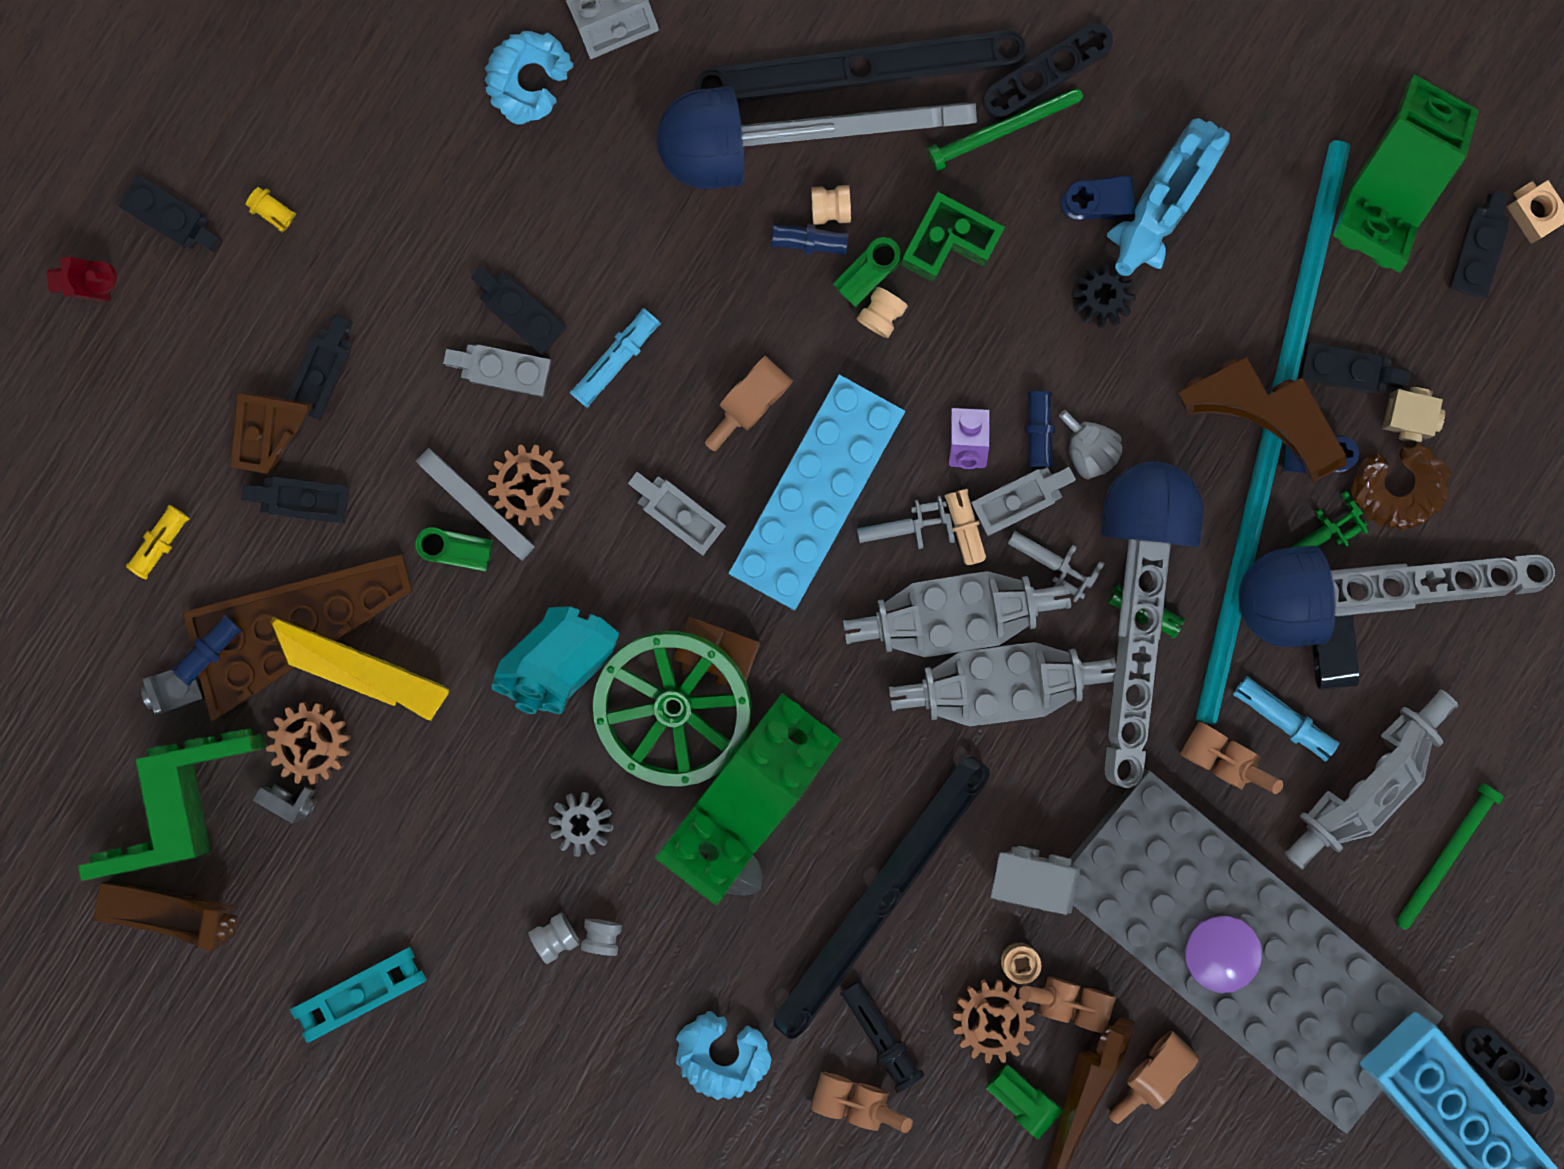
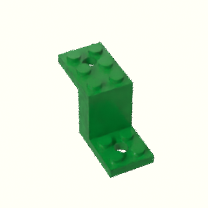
[1333,74,1479,273]
[655,693,841,905]
[78,728,266,881]

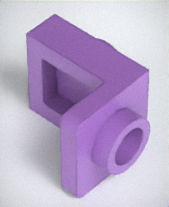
[949,408,989,469]

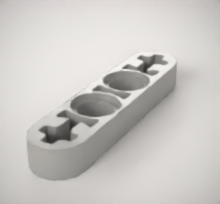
[416,447,535,561]

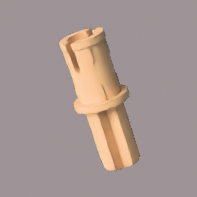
[944,489,986,565]

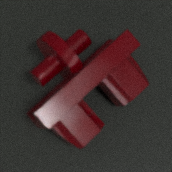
[47,257,117,302]

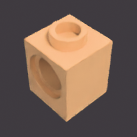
[1506,180,1564,244]

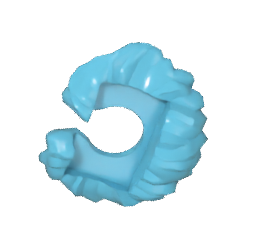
[484,31,573,125]
[676,1011,772,1100]

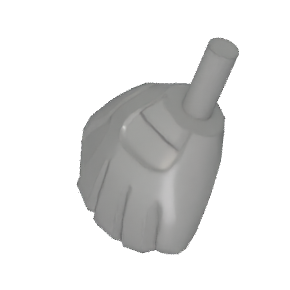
[1059,410,1122,480]

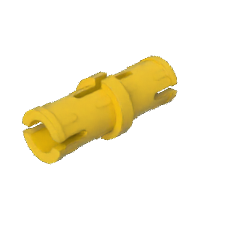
[126,505,189,580]

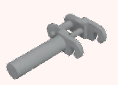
[857,496,955,549]
[1008,531,1104,602]

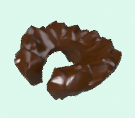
[1351,443,1451,531]

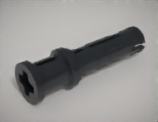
[840,980,925,1093]

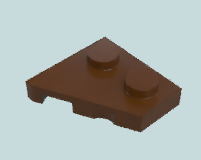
[231,392,313,474]

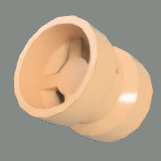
[811,185,851,225]
[857,287,908,338]
[1001,942,1041,984]

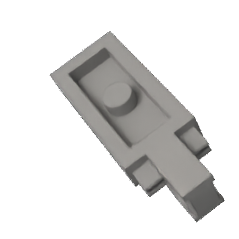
[443,344,552,398]
[971,467,1076,536]
[628,472,726,556]

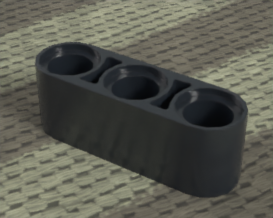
[1312,583,1359,690]

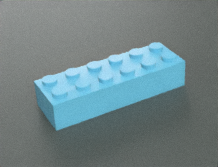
[729,375,905,611]
[1359,1011,1558,1169]

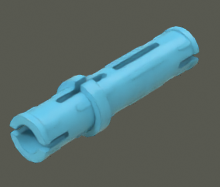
[569,308,661,408]
[1233,675,1340,762]

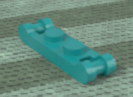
[290,947,427,1043]

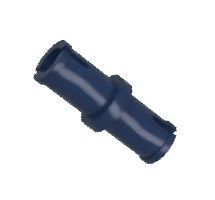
[771,223,848,256]
[1025,391,1055,468]
[171,614,242,686]

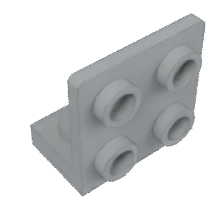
[566,0,659,59]

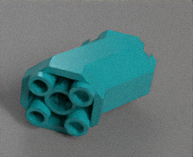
[491,607,619,714]

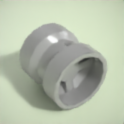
[528,913,580,964]

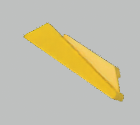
[270,616,449,721]

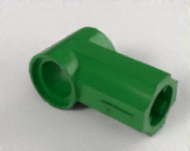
[832,237,901,308]
[416,527,493,572]
[985,1063,1063,1140]

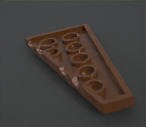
[183,554,413,722]

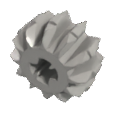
[549,792,614,856]

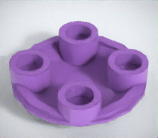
[1185,916,1262,993]

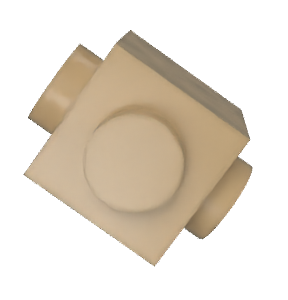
[1382,387,1445,443]

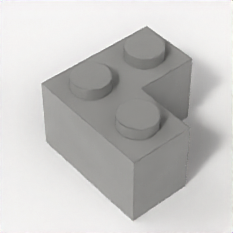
[991,846,1080,915]

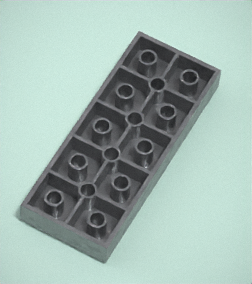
[1070,769,1444,1134]

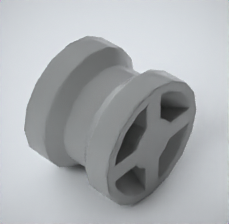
[580,919,622,956]

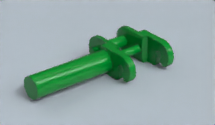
[1290,490,1368,548]

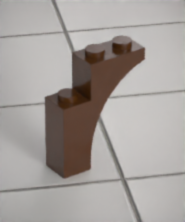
[1179,357,1347,483]
[94,880,238,951]

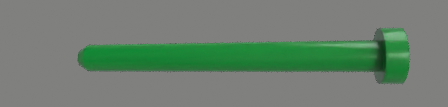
[926,88,1083,172]
[1396,783,1505,930]

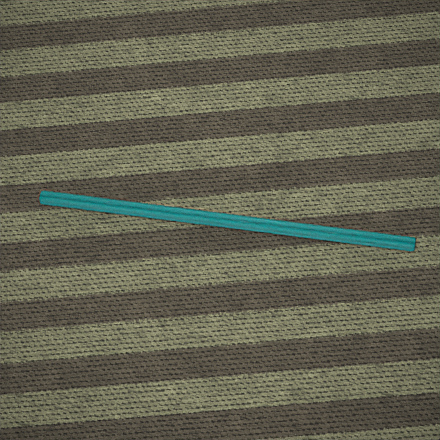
[1196,140,1351,725]

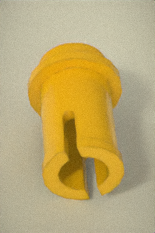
[245,187,296,232]

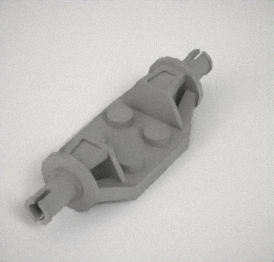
[843,571,1071,657]
[889,642,1116,726]
[1284,689,1459,870]

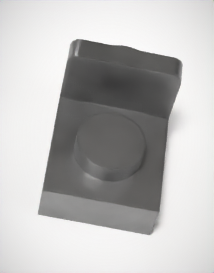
[141,670,205,714]
[253,784,317,824]

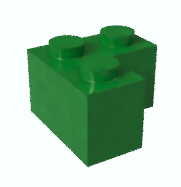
[901,192,1005,283]

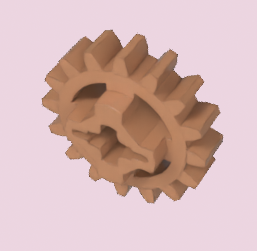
[488,445,570,526]
[266,702,351,784]
[952,979,1035,1063]

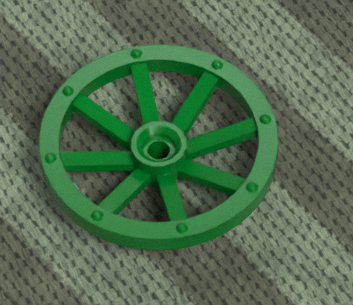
[593,631,752,787]

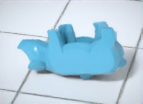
[1107,118,1230,276]

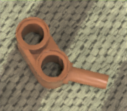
[705,356,793,451]
[1180,722,1283,794]
[1019,976,1116,1033]
[1108,1030,1200,1124]
[810,1072,912,1133]

